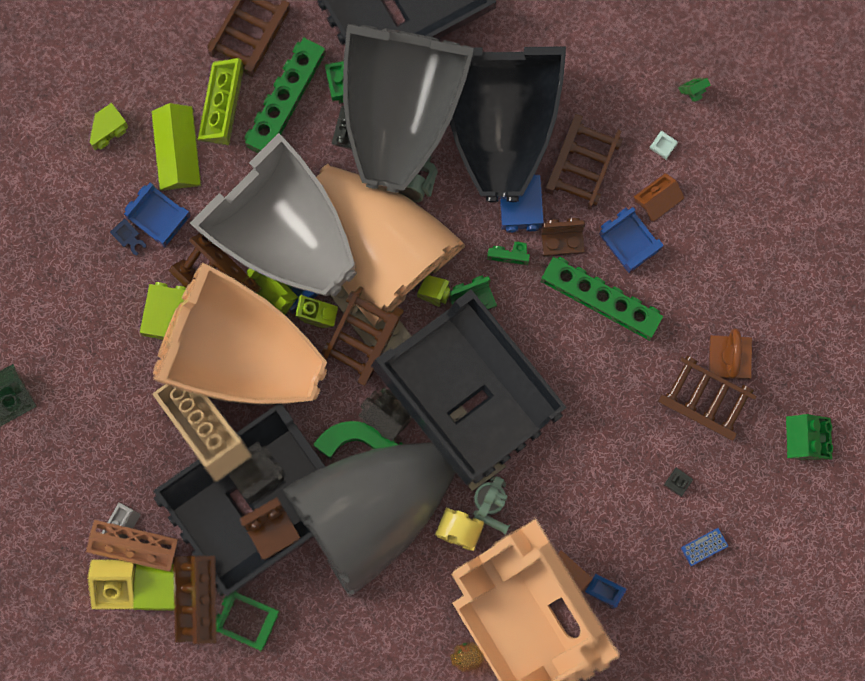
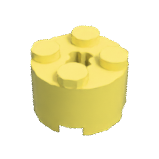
[435,508,485,551]

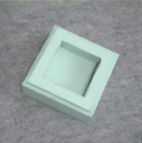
[649,131,678,159]

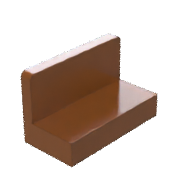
[634,173,684,222]
[557,550,593,593]

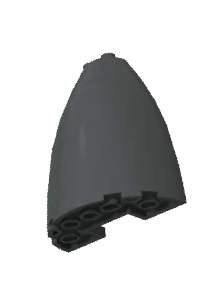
[343,24,474,193]
[282,442,456,597]

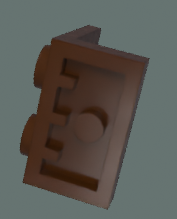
[541,218,585,256]
[239,498,301,560]

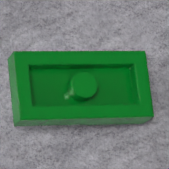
[325,61,344,104]
[678,78,711,102]
[487,242,530,265]

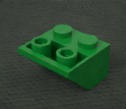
[786,414,833,460]

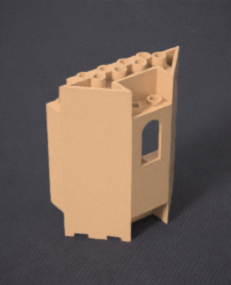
[451,519,619,681]

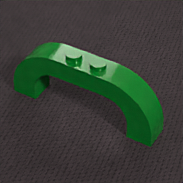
[313,421,403,460]

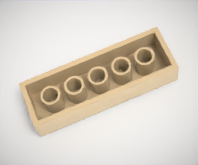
[152,384,251,482]

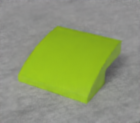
[133,564,174,610]

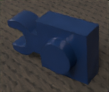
[110,218,147,256]

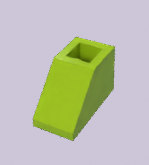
[90,103,128,150]
[417,275,451,308]
[295,295,338,328]

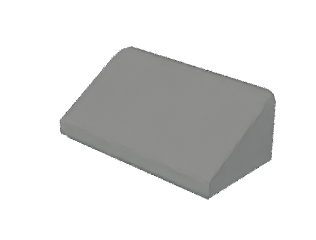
[102,503,141,539]

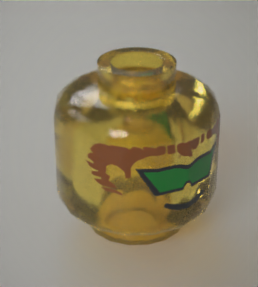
[450,642,484,672]

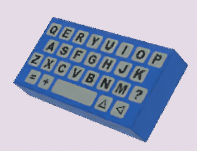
[681,528,728,566]

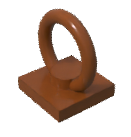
[709,328,752,379]

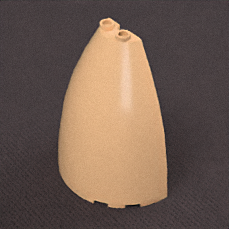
[316,164,465,327]
[153,263,327,404]

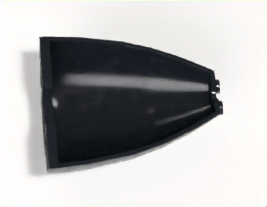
[450,46,566,203]

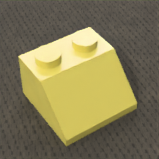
[88,560,135,609]

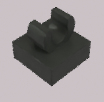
[664,468,693,497]

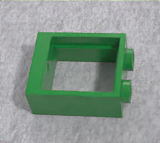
[216,592,280,651]

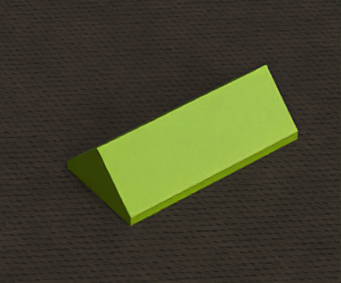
[198,58,244,145]
[152,103,201,191]

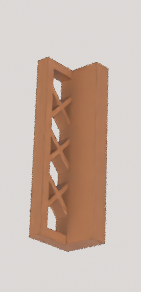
[86,520,178,572]

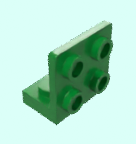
[449,275,497,310]

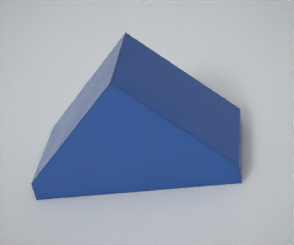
[585,574,627,609]

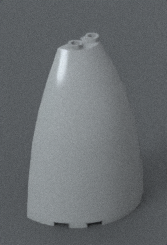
[190,133,357,297]

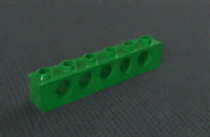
[244,37,326,153]
[540,257,663,341]

